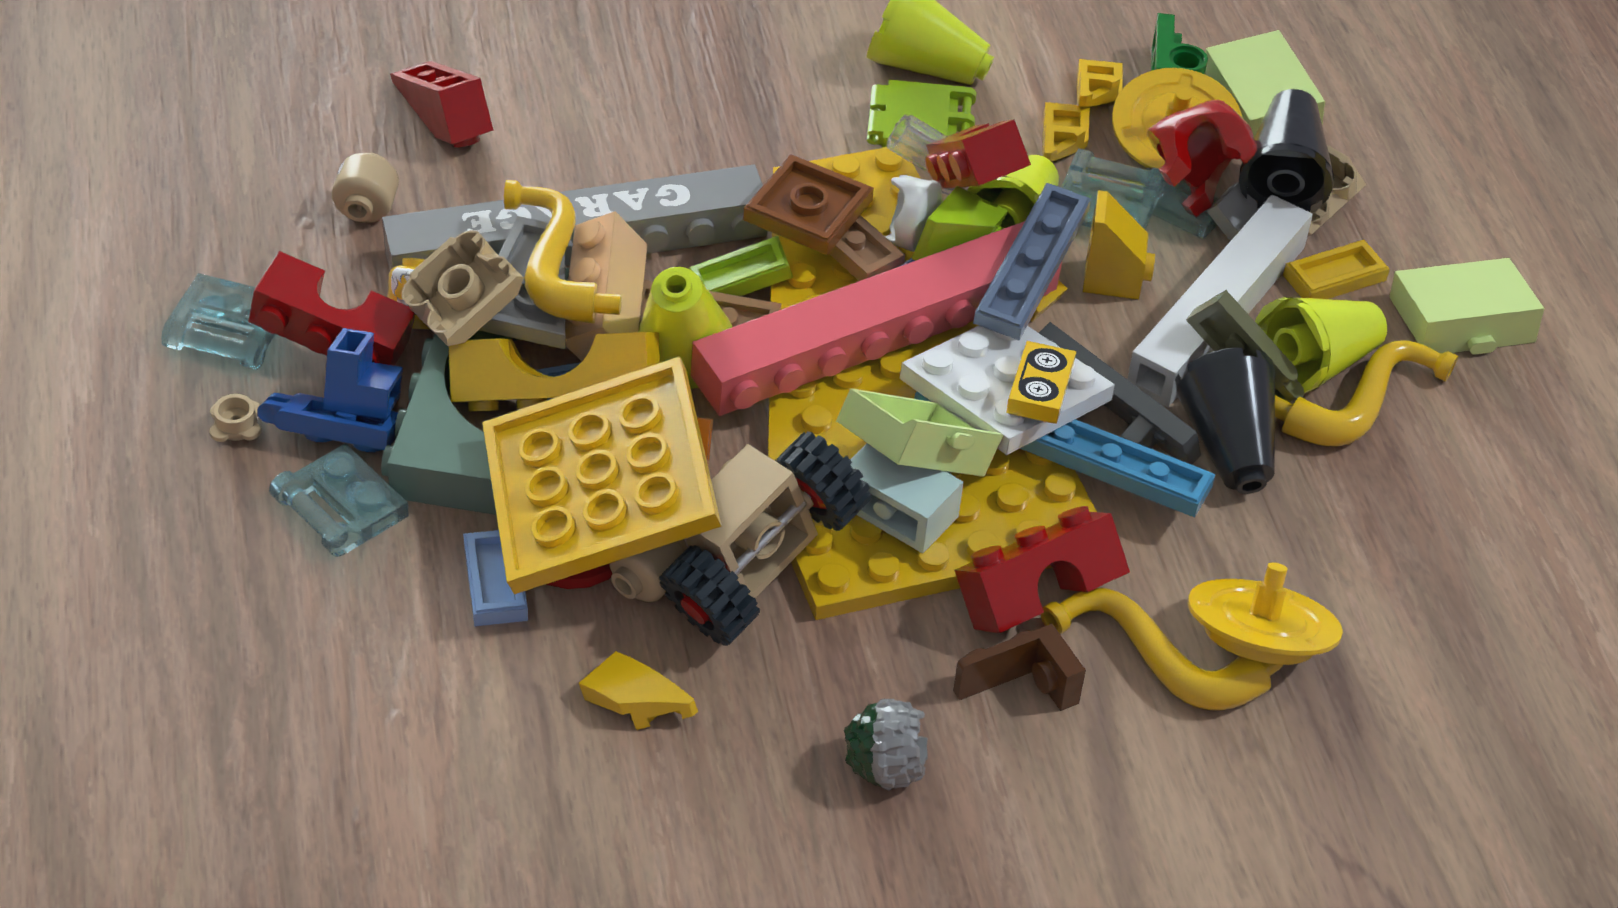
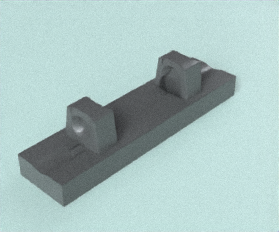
[1039,322,1201,465]

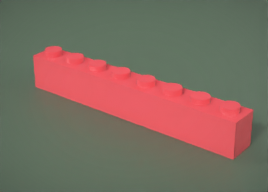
[691,221,1062,416]

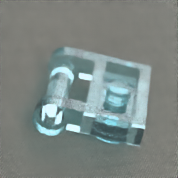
[1061,148,1167,230]
[161,273,276,370]
[269,443,409,557]

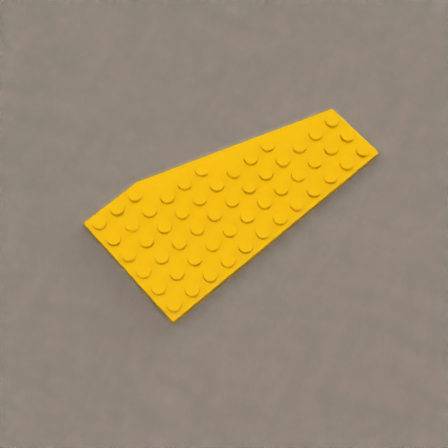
[768,146,1097,621]

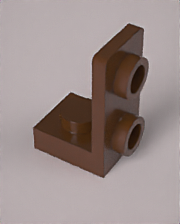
[953,624,1086,711]

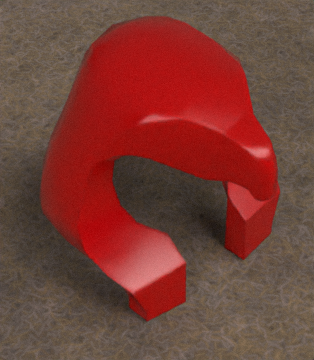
[1147,100,1257,217]

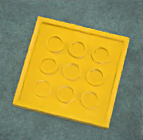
[482,356,722,594]

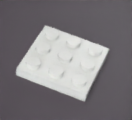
[900,326,1115,455]

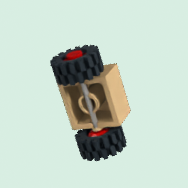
[659,432,872,646]

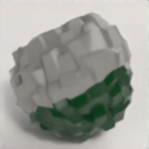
[844,699,928,791]

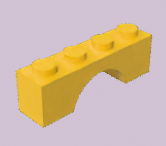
[449,332,660,411]

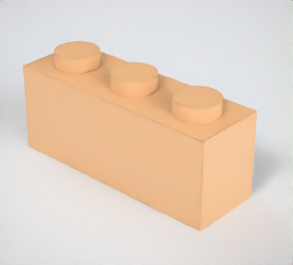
[565,211,647,361]

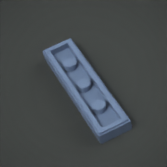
[973,183,1091,340]

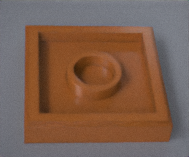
[743,154,874,255]

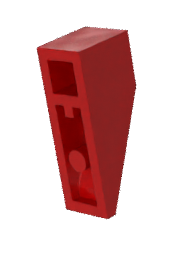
[390,61,494,147]

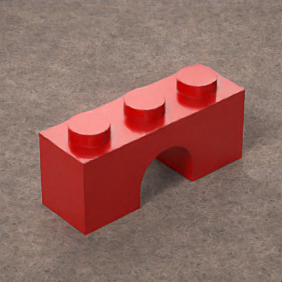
[925,119,1031,189]
[248,251,416,366]
[954,506,1130,633]

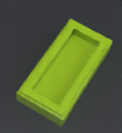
[688,236,793,296]

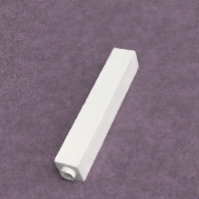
[1128,195,1313,408]

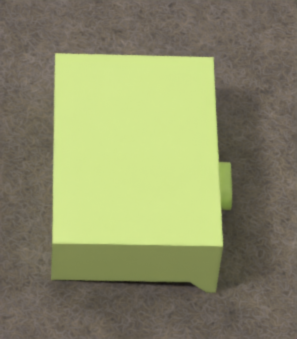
[1205,30,1325,137]
[1389,258,1545,354]
[836,388,1003,476]

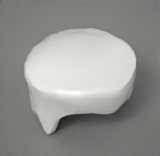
[885,175,943,252]

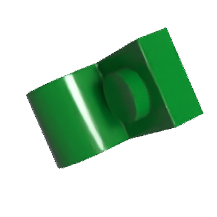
[1150,13,1208,74]

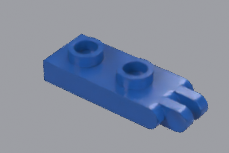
[257,393,398,452]

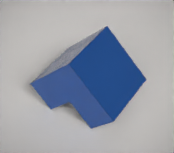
[323,328,403,419]

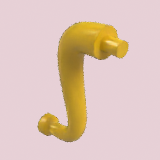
[504,180,621,324]
[1275,340,1459,446]
[1041,588,1283,710]

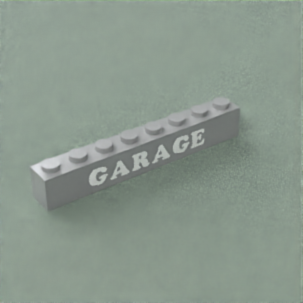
[382,164,768,271]

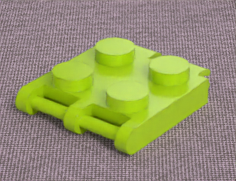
[867,80,977,156]

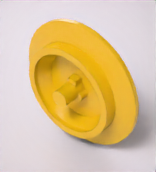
[1112,68,1242,173]
[1187,562,1343,665]

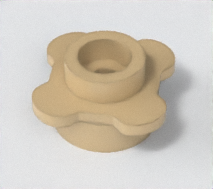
[209,394,261,442]

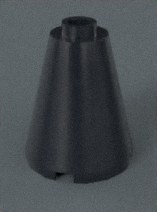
[1239,89,1334,212]
[1175,348,1275,494]

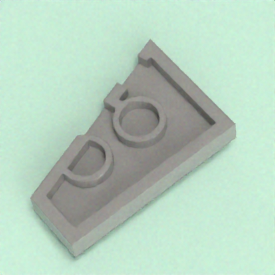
[479,216,566,349]

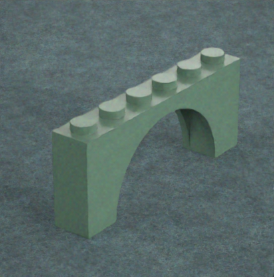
[381,268,570,515]

